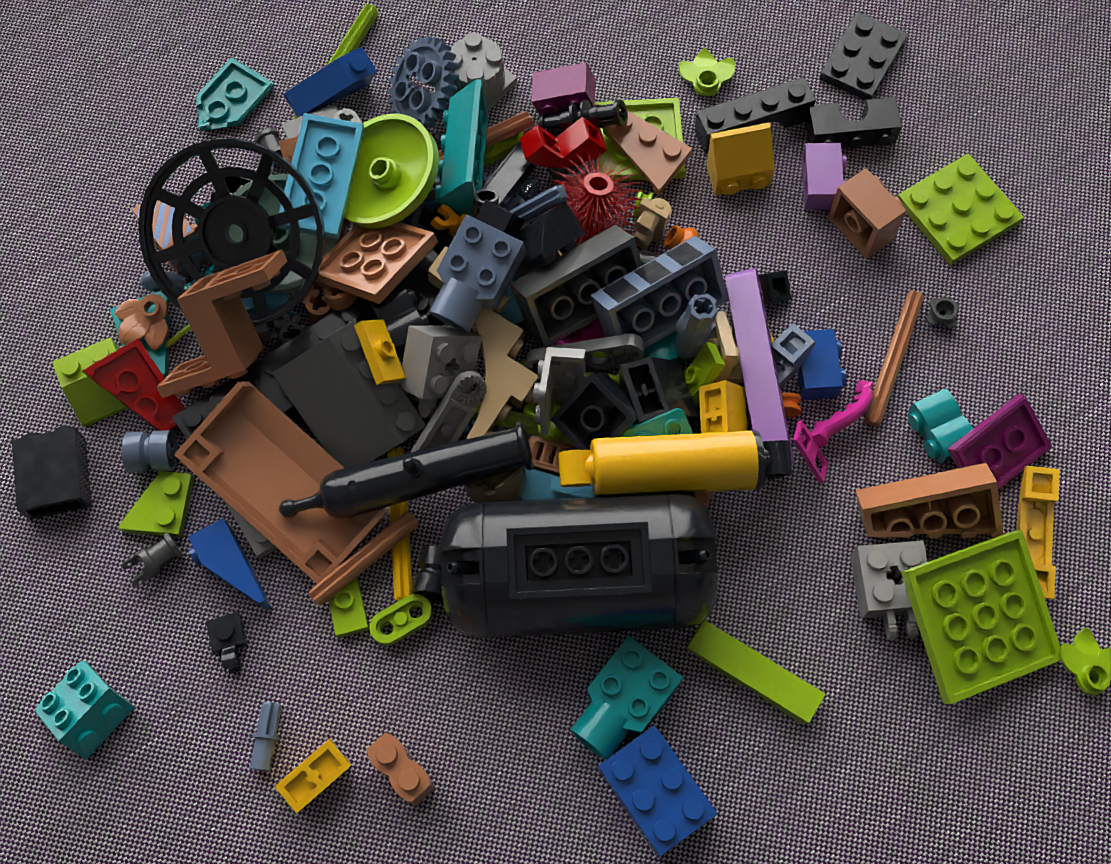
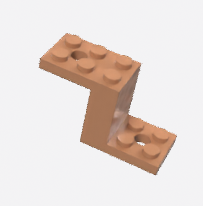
[156,250,287,398]

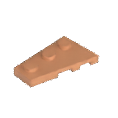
[603,109,692,196]

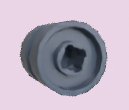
[121,430,178,472]

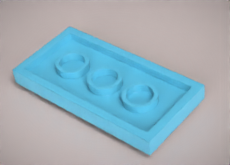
[278,113,365,239]

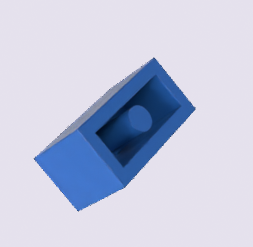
[796,329,846,400]

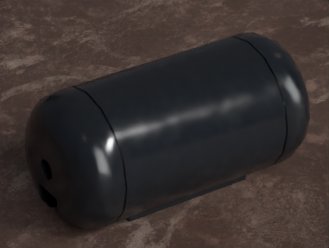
[440,493,718,638]

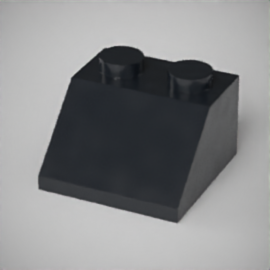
[550,372,638,450]

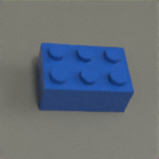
[598,725,718,859]

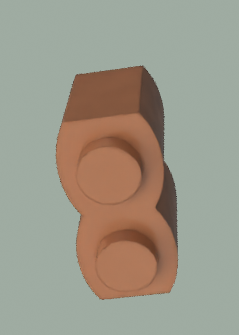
[367,733,435,806]

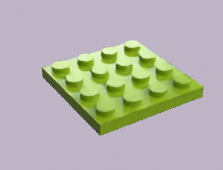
[901,530,1061,704]

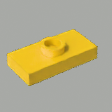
[354,319,406,385]

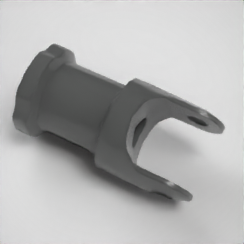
[121,532,184,586]

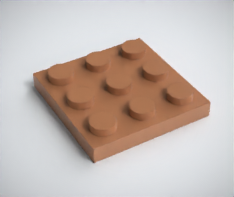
[316,222,438,304]

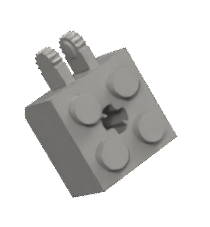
[400,326,482,418]
[850,540,928,640]

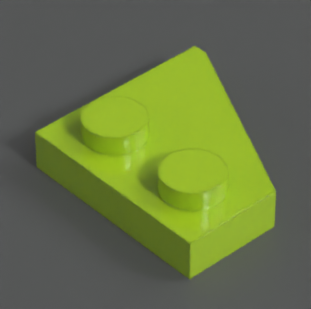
[119,471,194,538]

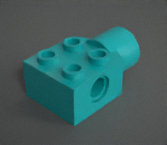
[570,636,683,760]

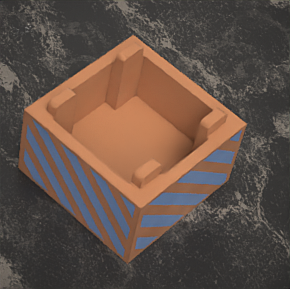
[132,200,210,276]

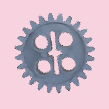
[387,36,460,129]

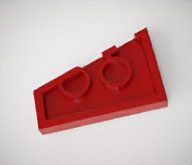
[82,338,185,431]

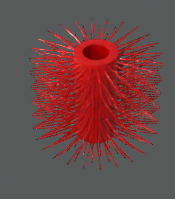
[552,152,644,245]

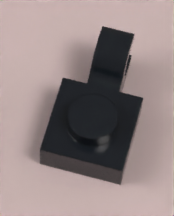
[206,612,247,674]

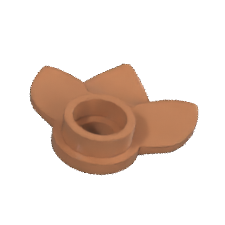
[115,294,169,351]

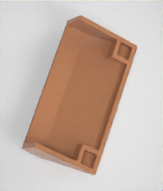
[174,382,391,584]

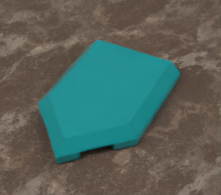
[196,57,275,131]

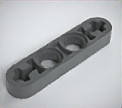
[524,334,644,380]

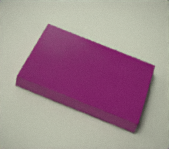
[947,394,1052,490]

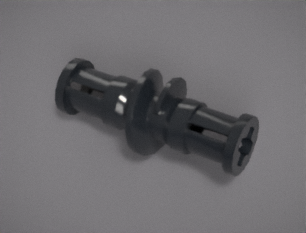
[538,99,628,136]

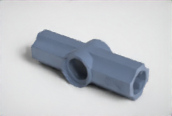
[674,293,718,359]

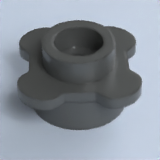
[926,298,959,329]

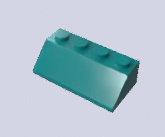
[436,79,488,215]

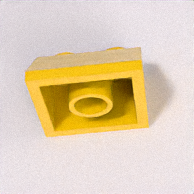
[706,123,775,196]

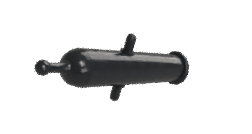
[279,422,534,519]

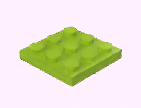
[595,98,686,182]
[897,153,1024,266]

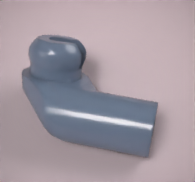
[140,271,186,291]

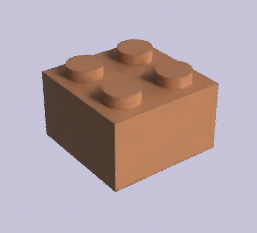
[828,168,907,259]

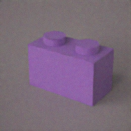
[801,143,847,210]

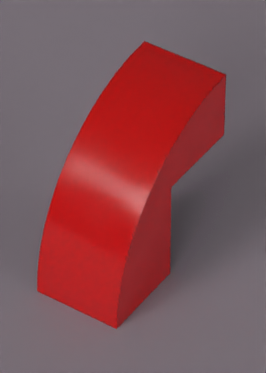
[520,117,607,168]

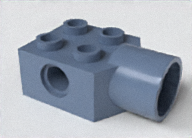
[429,214,526,333]

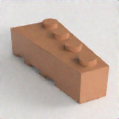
[856,463,1004,538]

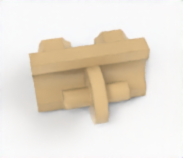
[633,197,672,250]

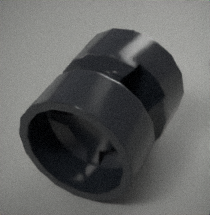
[411,546,443,602]

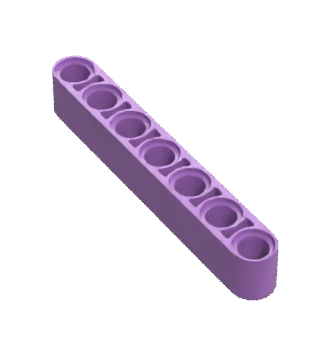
[725,268,794,464]

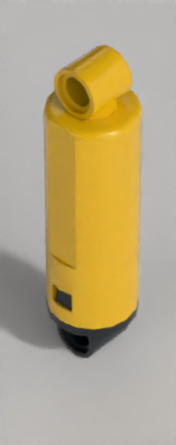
[558,430,792,497]

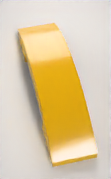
[1016,466,1060,600]

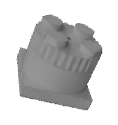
[451,33,517,111]

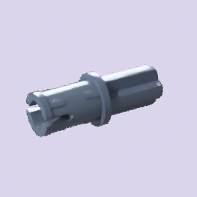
[249,701,282,772]

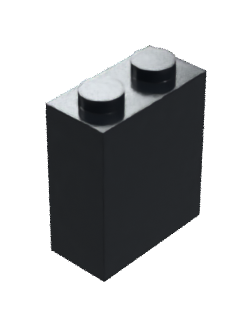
[12,426,92,520]

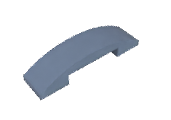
[738,323,816,419]

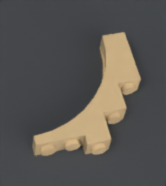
[428,246,538,439]

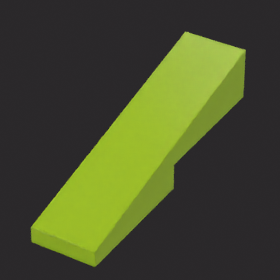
[686,620,826,724]

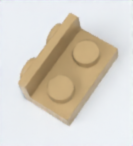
[707,311,744,383]

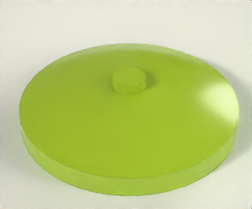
[344,114,439,229]

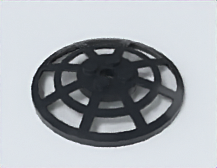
[138,139,325,326]

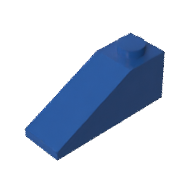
[284,47,377,118]
[188,518,272,611]

